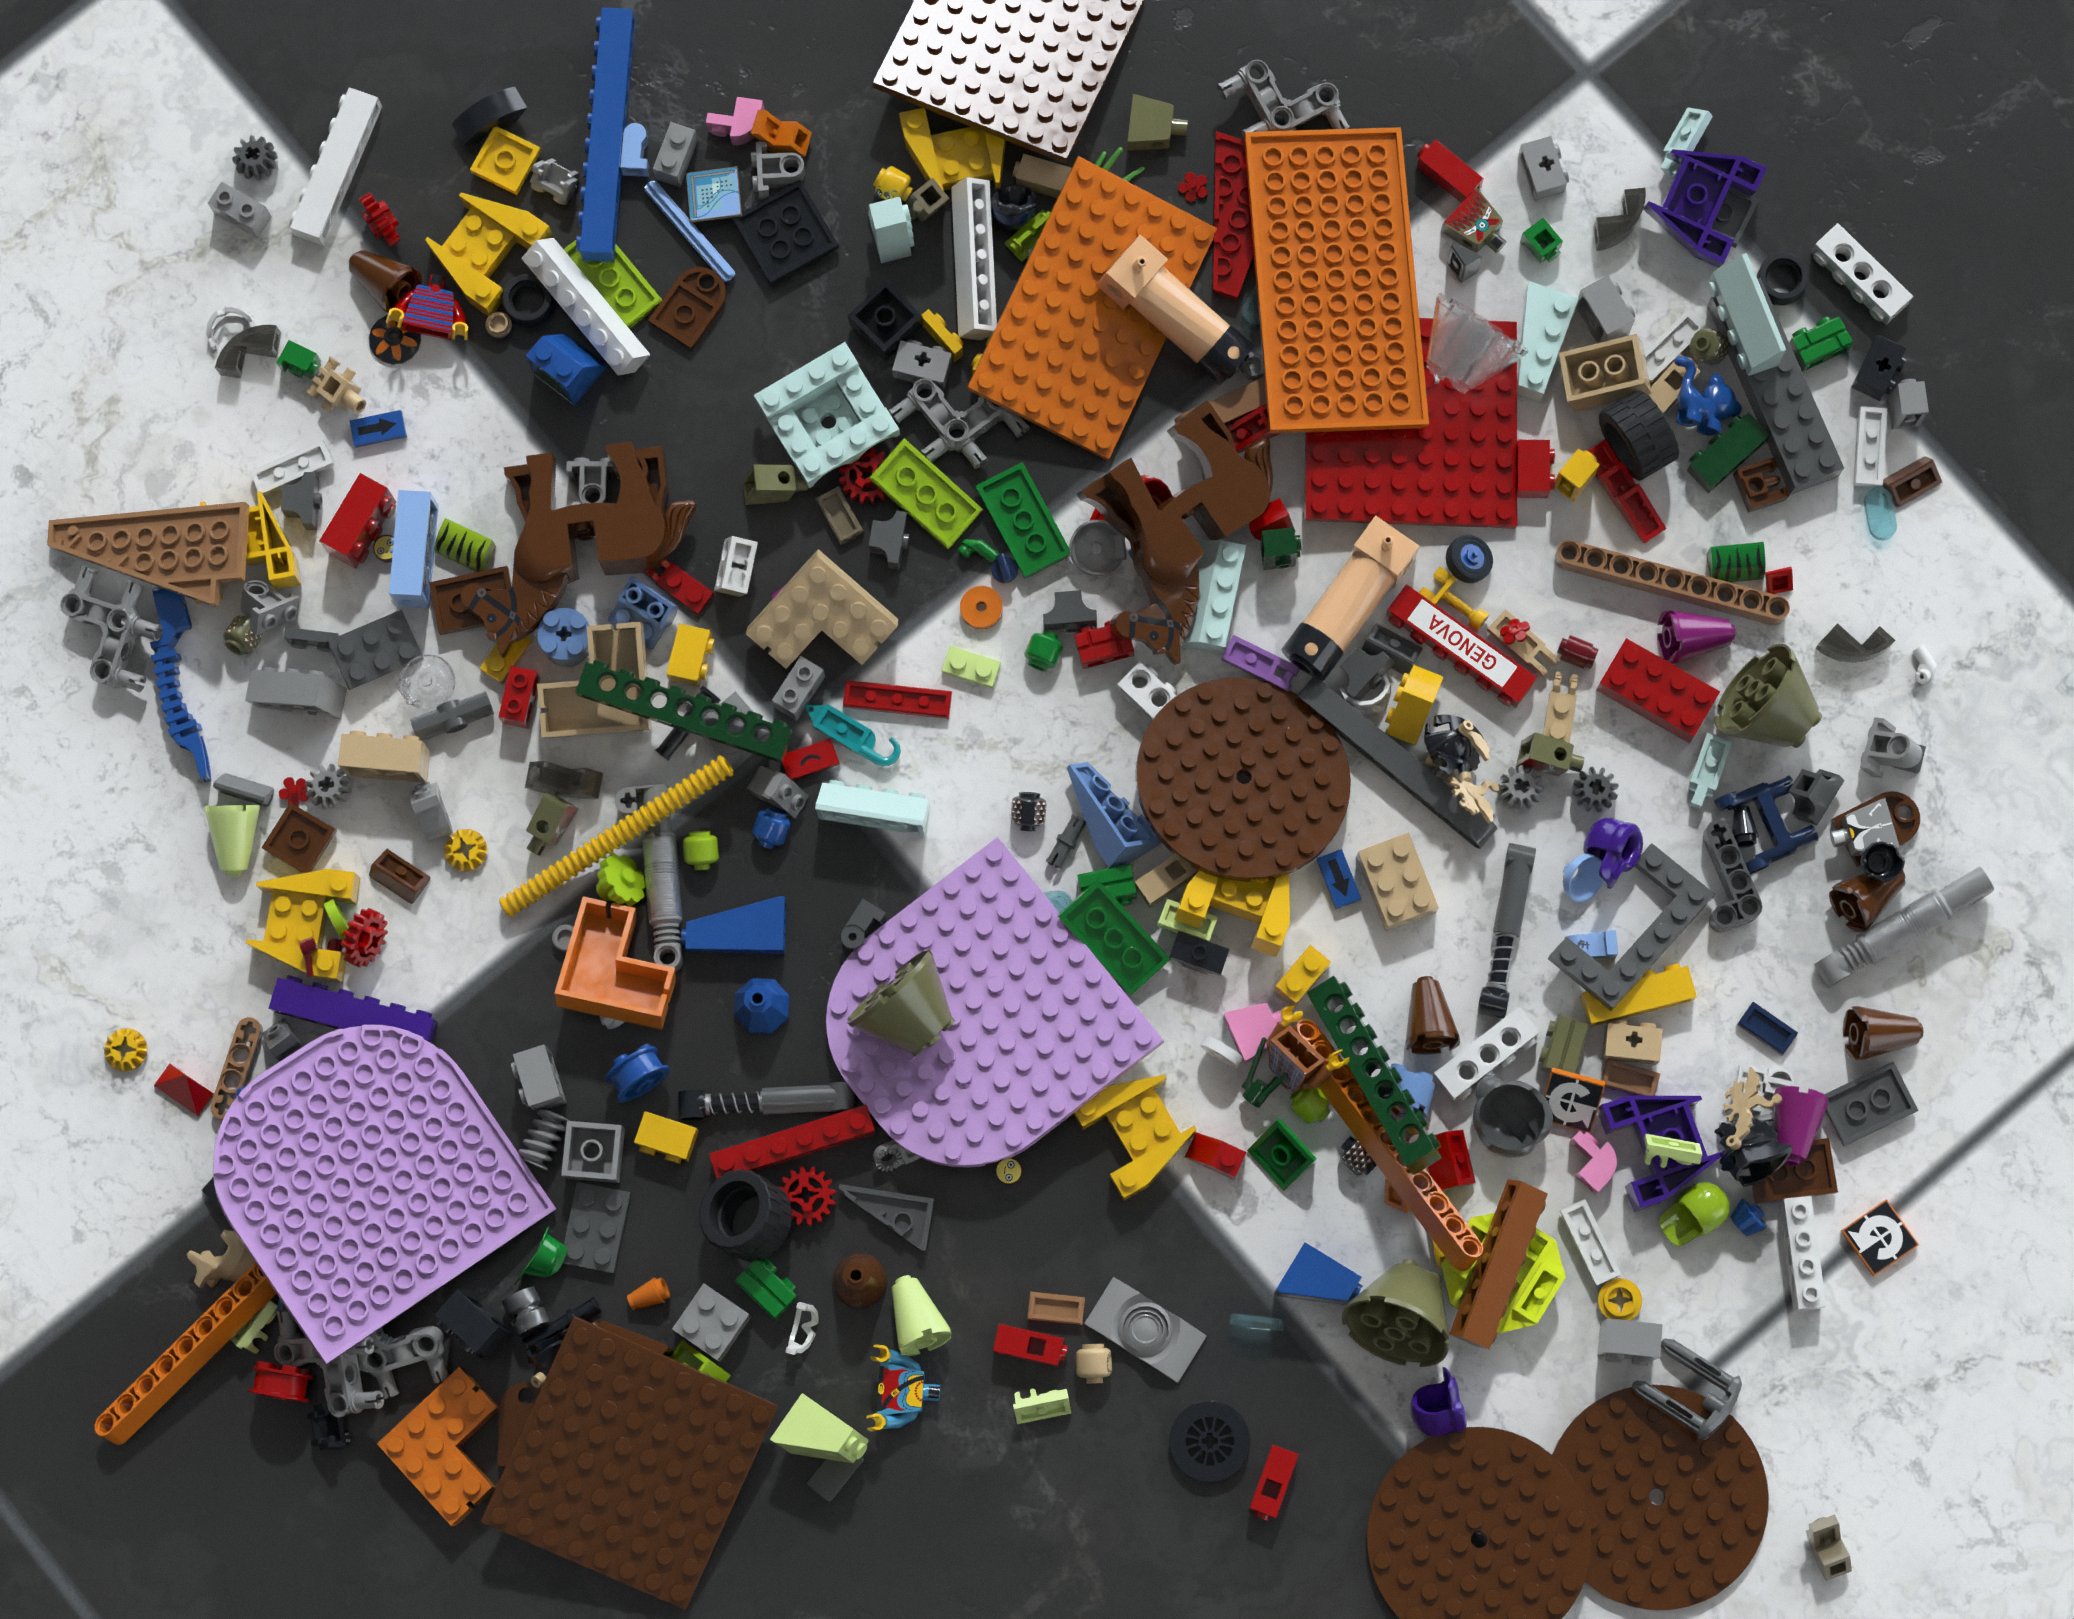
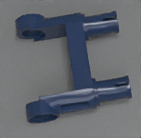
[1714,775,1818,874]

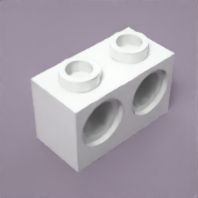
[714,536,758,597]
[1117,662,1178,722]

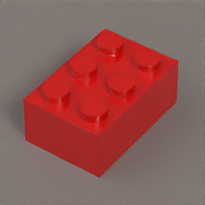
[319,473,396,569]

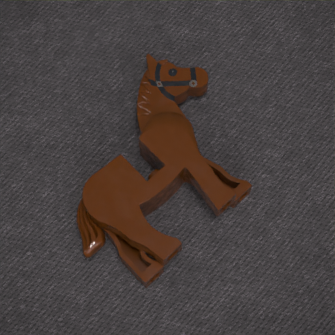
[1076,401,1273,665]
[461,441,697,658]

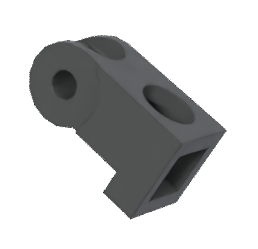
[841,899,887,951]

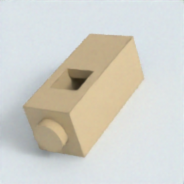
[1013,154,1072,198]
[1647,354,1701,415]
[1135,854,1199,908]

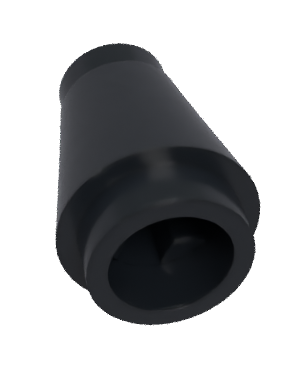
[1732,805,1759,848]

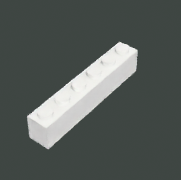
[289,87,382,246]
[951,177,997,340]
[521,238,650,375]

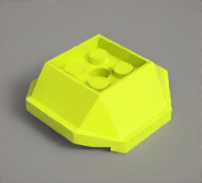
[1441,1213,1566,1334]

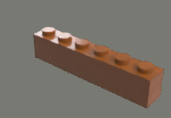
[1449,1179,1548,1349]

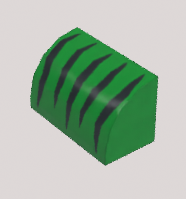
[1707,542,1766,582]

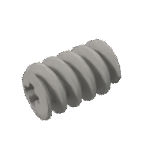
[518,1109,570,1171]

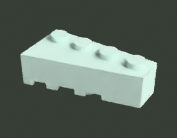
[868,197,915,263]
[1516,281,1579,403]

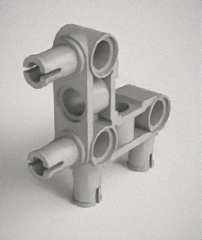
[1217,59,1350,138]
[888,378,1030,469]
[60,566,163,692]
[274,1308,384,1417]
[357,1326,450,1399]

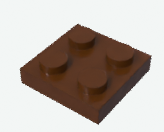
[261,802,337,873]

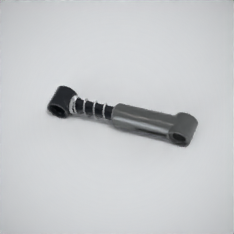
[1477,843,1536,1019]
[678,1082,856,1121]

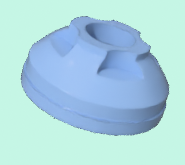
[1563,854,1604,902]

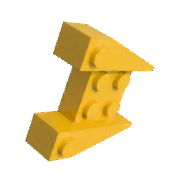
[899,108,1006,205]
[425,193,553,316]
[194,491,302,604]
[246,869,361,983]
[1174,870,1290,957]
[1073,1074,1196,1201]

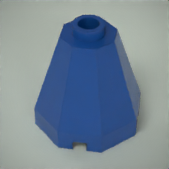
[734,978,790,1034]

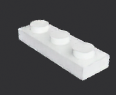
[1644,310,1707,384]
[1854,406,1887,488]
[249,439,334,496]
[1559,1199,1621,1287]

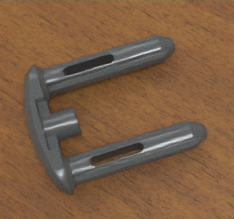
[1632,1338,1742,1440]

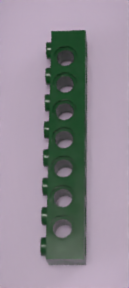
[575,660,793,763]
[1307,976,1442,1175]

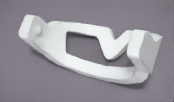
[206,307,258,351]
[1339,674,1391,718]
[785,1302,819,1355]

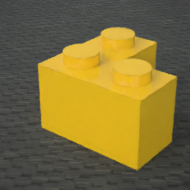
[1385,665,1443,745]

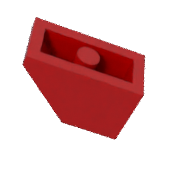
[1185,1132,1247,1180]

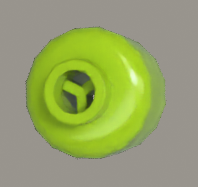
[683,830,719,870]
[1289,1088,1331,1124]

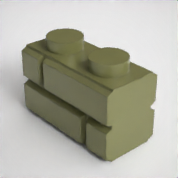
[1538,1015,1590,1074]

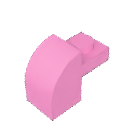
[706,97,765,145]
[1570,1131,1617,1195]

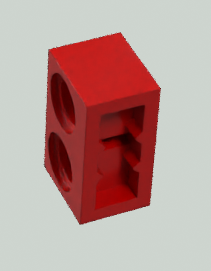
[498,666,541,729]

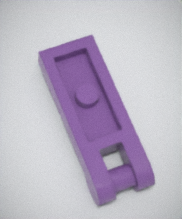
[1221,635,1300,691]

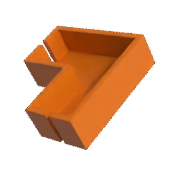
[554,897,676,1030]
[377,1367,499,1526]

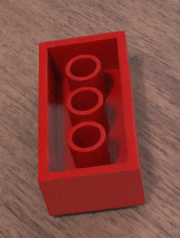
[1596,638,1720,744]

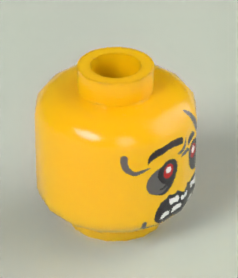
[873,166,913,202]

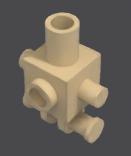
[306,356,366,414]

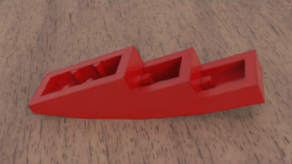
[1586,439,1667,543]

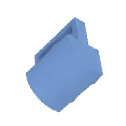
[608,576,678,650]

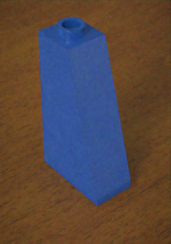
[681,896,787,954]

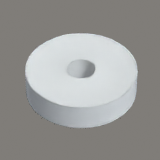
[1200,1036,1243,1068]

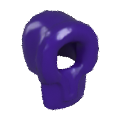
[1583,818,1643,889]
[1410,1367,1467,1437]

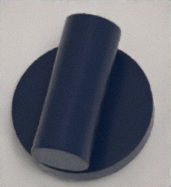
[991,553,1018,583]

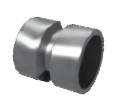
[502,1286,550,1337]

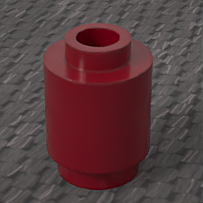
[1557,635,1599,669]

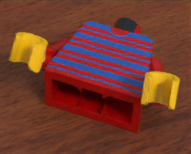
[386,274,468,340]

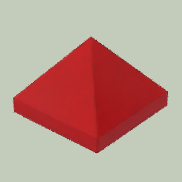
[1765,567,1793,594]

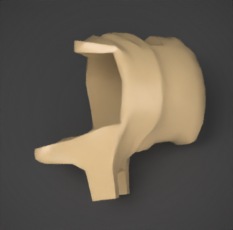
[187,1230,256,1288]

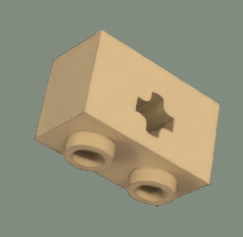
[1602,1020,1663,1065]

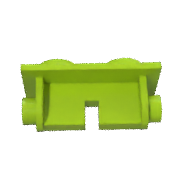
[1004,210,1051,262]

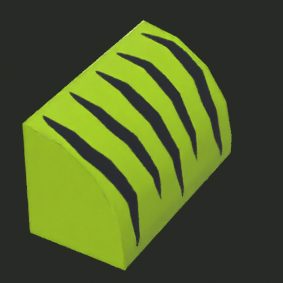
[434,518,496,572]

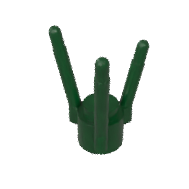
[1241,1037,1288,1108]

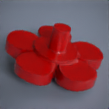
[1178,172,1208,202]
[1500,619,1530,645]
[279,777,309,806]

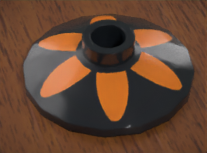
[369,315,421,365]

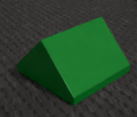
[1247,1118,1317,1191]

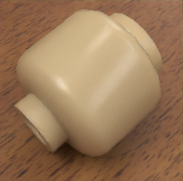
[1075,1344,1112,1384]

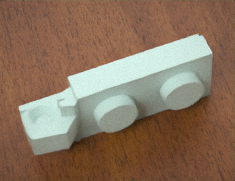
[1660,107,1713,178]
[1688,733,1732,810]

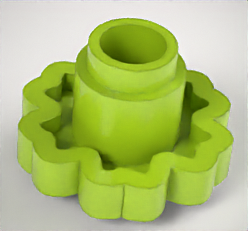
[596,853,646,906]

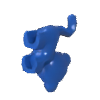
[1674,356,1742,436]

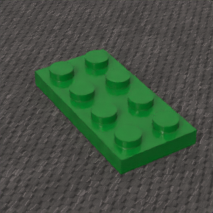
[976,462,1070,579]
[1057,879,1171,996]

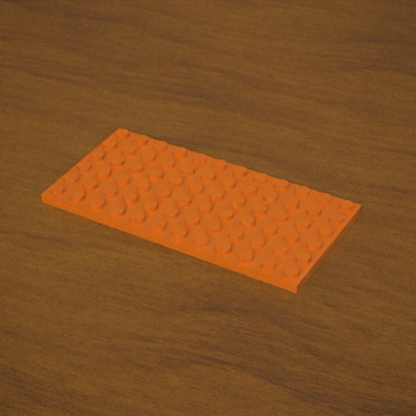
[1244,127,1429,434]

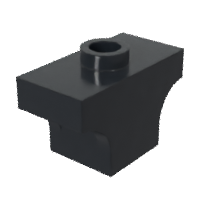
[1169,931,1230,976]

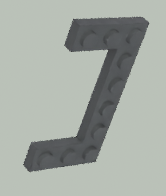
[1548,843,1715,1011]

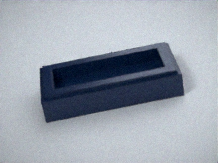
[1736,1002,1798,1056]

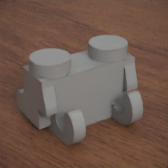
[530,158,580,205]

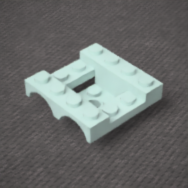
[754,342,900,488]

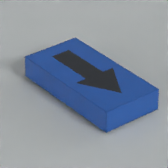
[349,410,407,448]
[1316,849,1361,909]

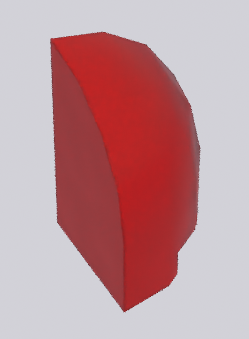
[1249,498,1296,541]

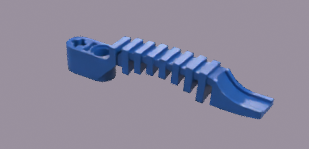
[150,587,211,783]

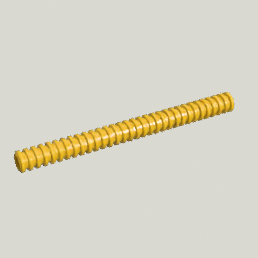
[499,755,733,918]

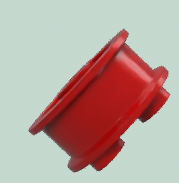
[248,1361,313,1403]

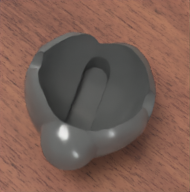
[1473,1076,1553,1158]

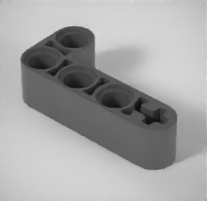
[1703,820,1763,933]

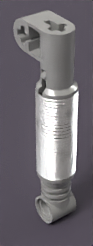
[615,784,683,973]
[1814,866,1994,988]

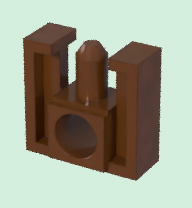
[1733,457,1790,513]

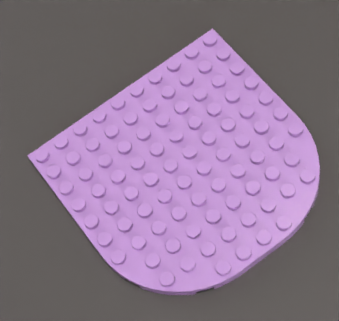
[826,837,1164,1168]
[213,1025,556,1365]

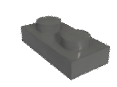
[283,627,340,652]

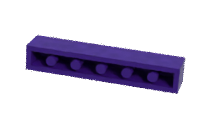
[268,975,438,1044]

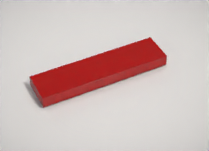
[843,680,952,719]

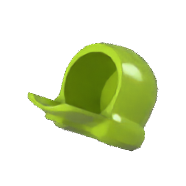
[1658,1182,1730,1247]

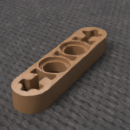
[210,1017,263,1120]

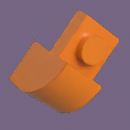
[751,110,812,157]

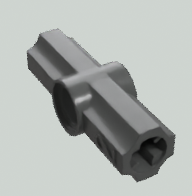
[410,691,494,741]

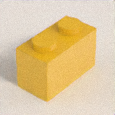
[1555,448,1600,502]
[666,623,715,687]
[1274,945,1331,1007]
[634,1111,699,1164]

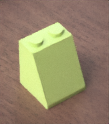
[770,1393,869,1463]

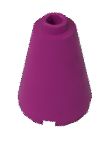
[1657,610,1736,664]
[1773,1086,1828,1166]

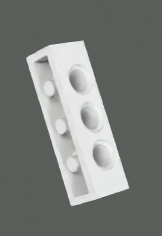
[1811,223,1913,325]
[1433,1007,1540,1102]
[1779,1196,1826,1312]

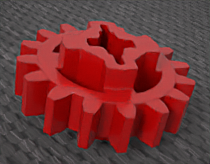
[359,192,401,247]
[839,447,886,505]
[340,908,388,968]
[779,1166,836,1226]

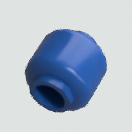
[752,807,791,849]

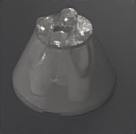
[1426,293,1529,394]

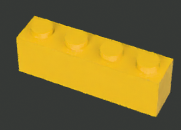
[1580,963,1697,1027]

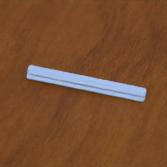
[644,180,735,282]

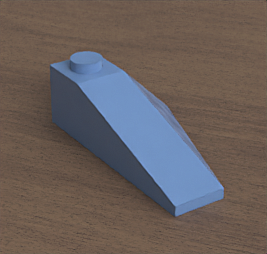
[1067,762,1161,868]

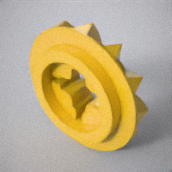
[444,829,487,872]
[103,1028,148,1071]
[1597,1278,1642,1321]

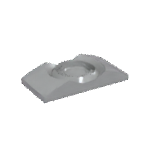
[1084,1277,1207,1383]

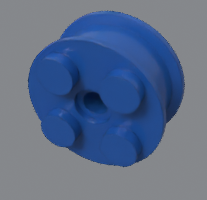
[605,1043,670,1103]

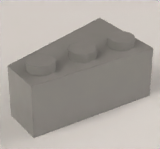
[245,667,347,719]

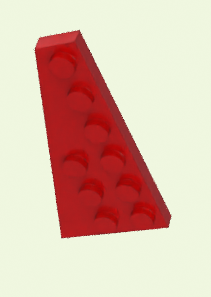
[1213,131,1254,301]

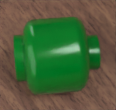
[1024,630,1063,672]

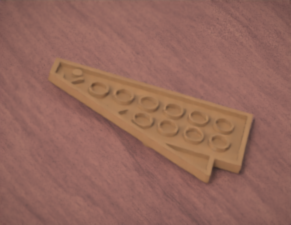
[47,502,249,607]

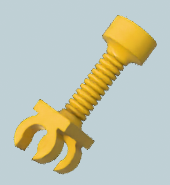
[1419,567,1490,631]

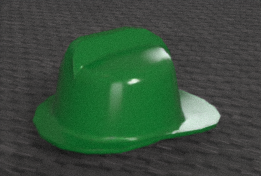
[514,1227,568,1285]

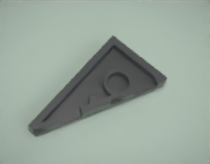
[839,1184,934,1252]

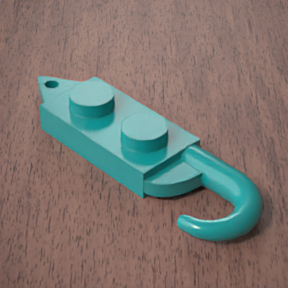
[805,703,901,767]

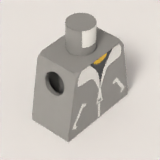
[1830,798,1900,856]

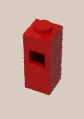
[1417,139,1484,203]
[993,1324,1068,1367]
[1249,1445,1299,1521]

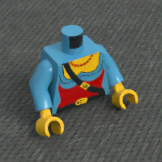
[866,1344,940,1432]

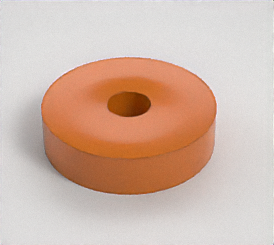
[960,586,1003,630]

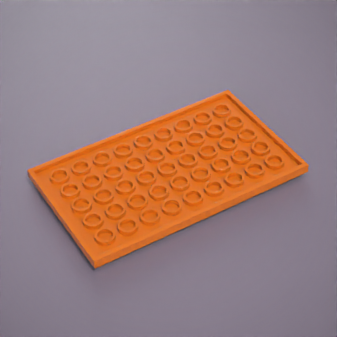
[966,156,1217,461]

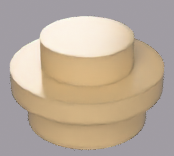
[485,312,512,338]

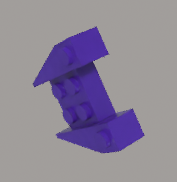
[1643,149,1767,268]
[1597,1096,1722,1212]

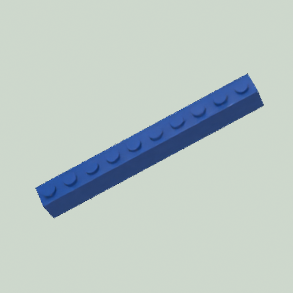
[576,7,635,262]

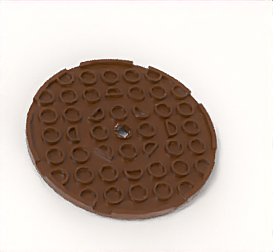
[1135,677,1351,882]
[1552,1385,1769,1610]
[1367,1427,1592,1619]

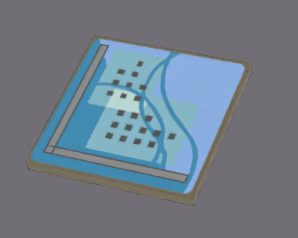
[686,166,742,223]

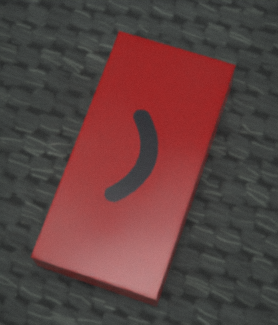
[783,738,840,781]

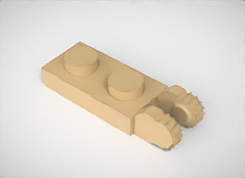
[1487,609,1560,678]
[1543,671,1578,743]

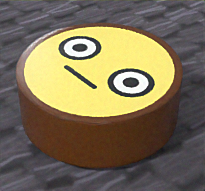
[373,535,394,563]
[995,1158,1023,1185]

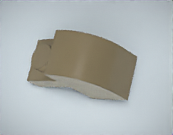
[1806,1514,1852,1581]

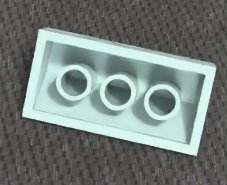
[1708,253,1786,376]
[1181,540,1246,654]
[815,780,930,836]

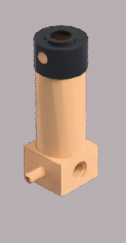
[1096,235,1254,385]
[1281,515,1419,681]

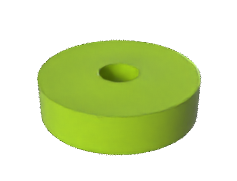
[324,898,349,940]

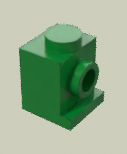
[1520,218,1563,263]
[276,340,321,379]

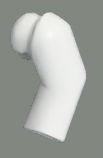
[1912,645,1937,685]

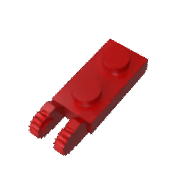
[643,559,714,615]

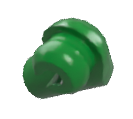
[958,539,999,563]

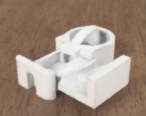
[1736,1062,1794,1113]

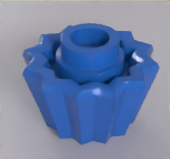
[1730,1198,1767,1237]

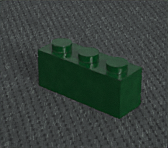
[1687,412,1770,493]

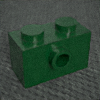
[1260,527,1302,570]

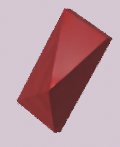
[154,1063,214,1116]

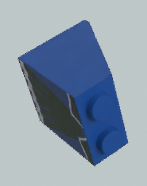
[526,334,608,406]

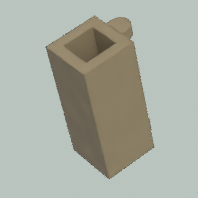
[906,178,949,223]

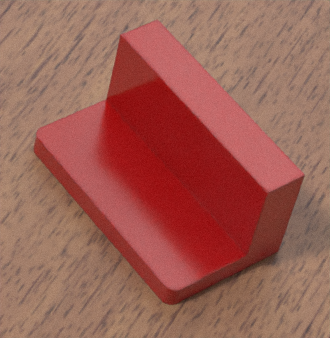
[1428,1130,1476,1191]

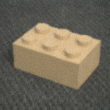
[1559,334,1651,412]
[338,731,431,783]
[1356,832,1439,932]

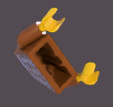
[1266,1005,1350,1092]

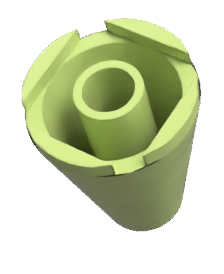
[205,805,260,876]
[892,1275,952,1356]

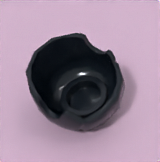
[1860,841,1905,883]

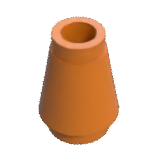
[627,1277,670,1310]

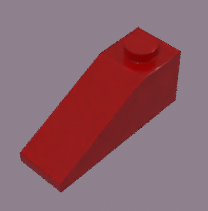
[1227,403,1281,453]

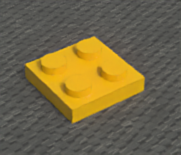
[470,126,541,195]

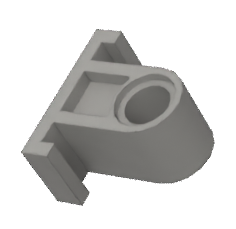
[751,142,805,201]
[566,458,620,504]
[241,580,300,636]
[1860,717,1922,778]
[746,766,809,818]
[411,782,453,842]

